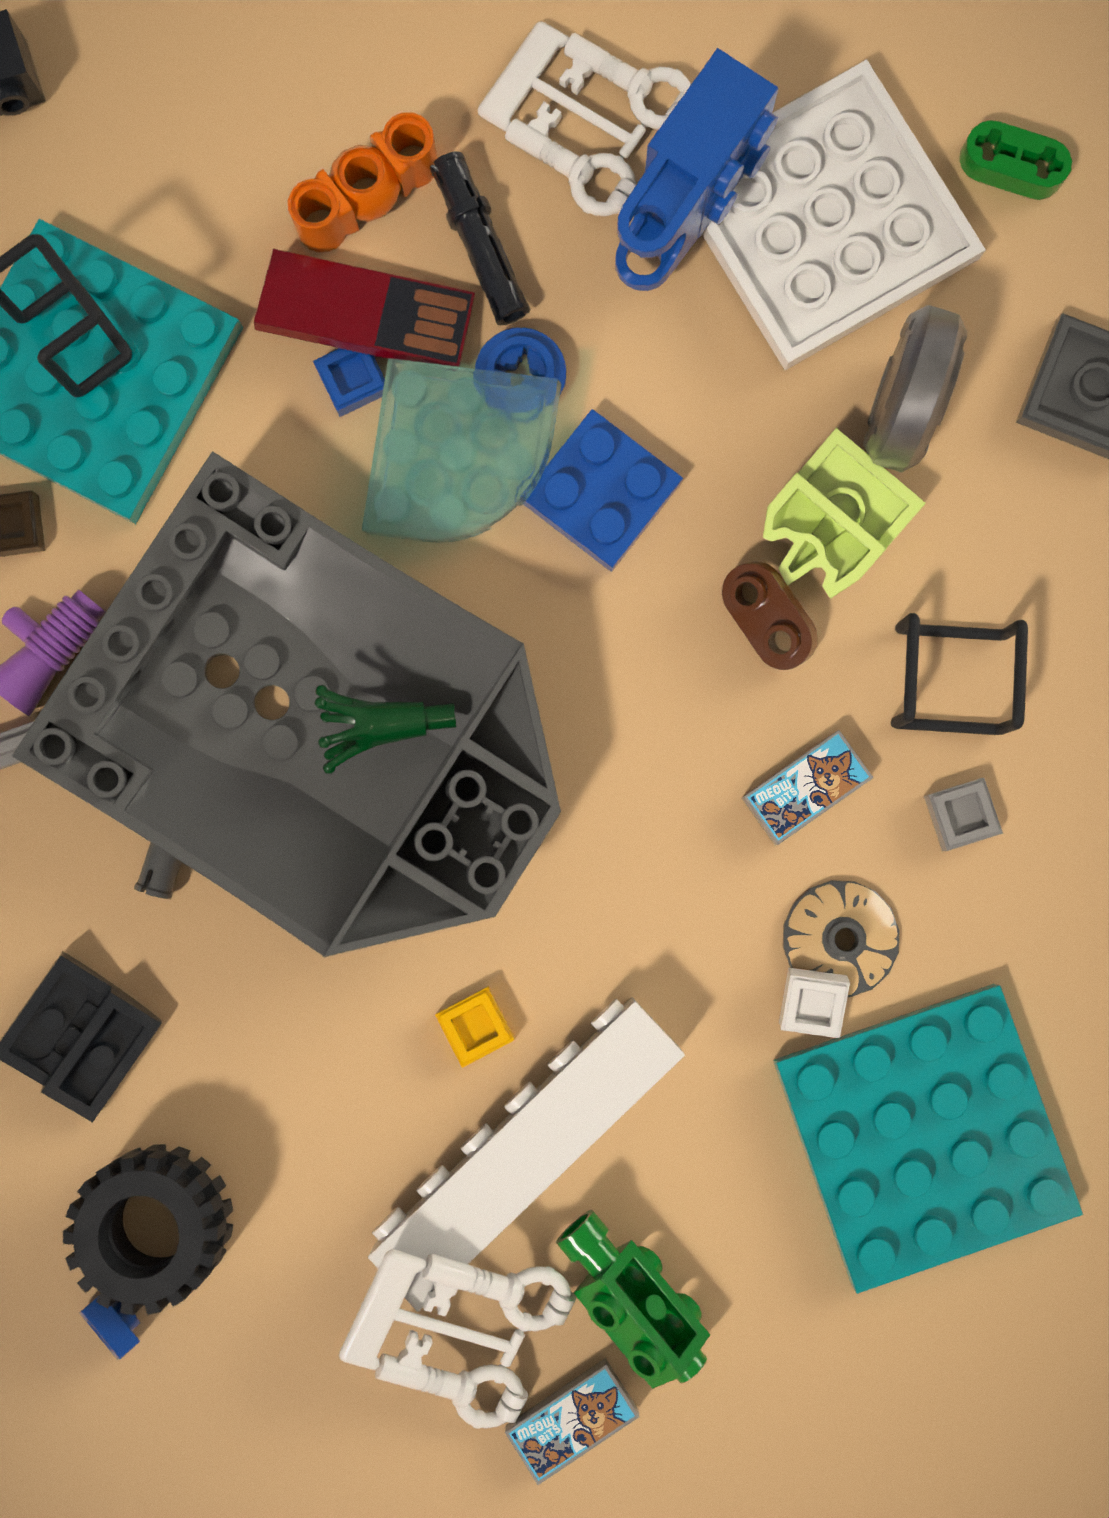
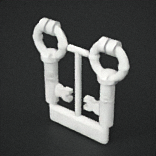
[478,21,691,217]
[339,1250,576,1429]

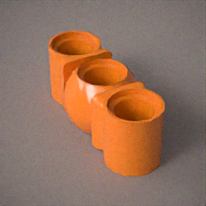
[288,112,438,253]

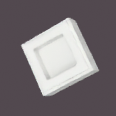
[779,967,850,1038]

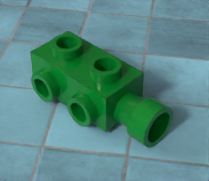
[556,1210,710,1389]

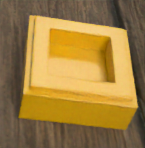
[435,986,515,1068]

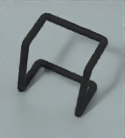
[0,234,132,397]
[891,613,1028,735]

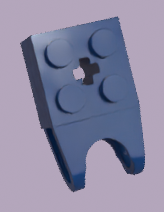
[615,48,779,291]

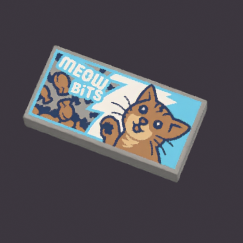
[742,730,873,845]
[505,1358,640,1485]

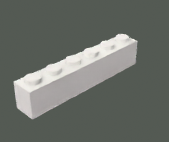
[368,997,685,1312]

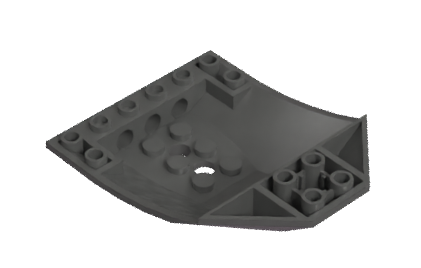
[12,451,561,957]

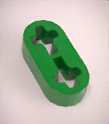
[959,120,1072,200]

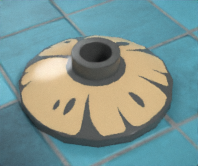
[783,880,899,997]

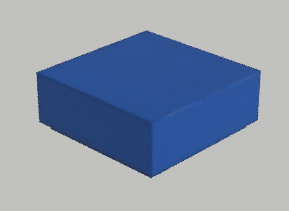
[313,348,391,417]

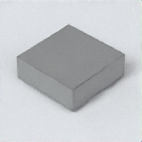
[924,778,1003,851]

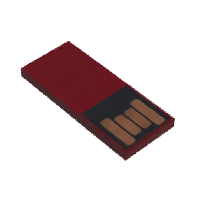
[254,248,475,374]

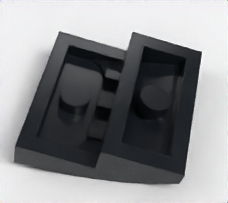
[0,951,162,1123]

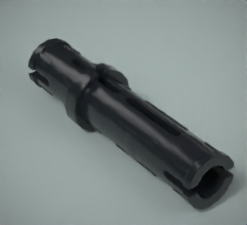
[430,151,530,326]

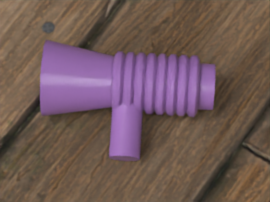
[0,589,106,716]

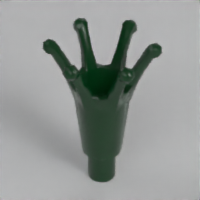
[314,684,456,774]

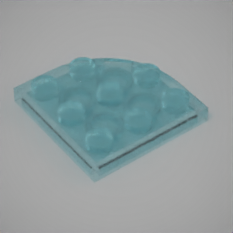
[362,358,561,543]

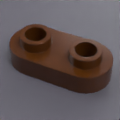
[722,561,818,670]

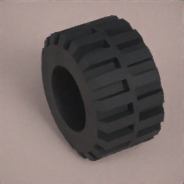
[63,1144,233,1315]

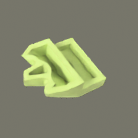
[763,428,926,599]

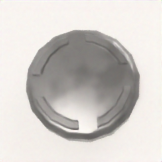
[863,305,967,473]

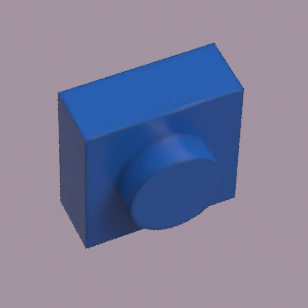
[79,1295,140,1359]

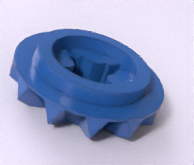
[475,328,566,420]

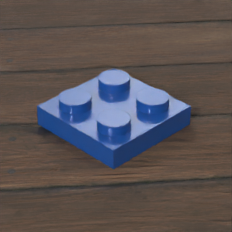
[521,409,683,572]

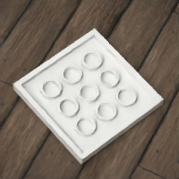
[702,59,986,370]

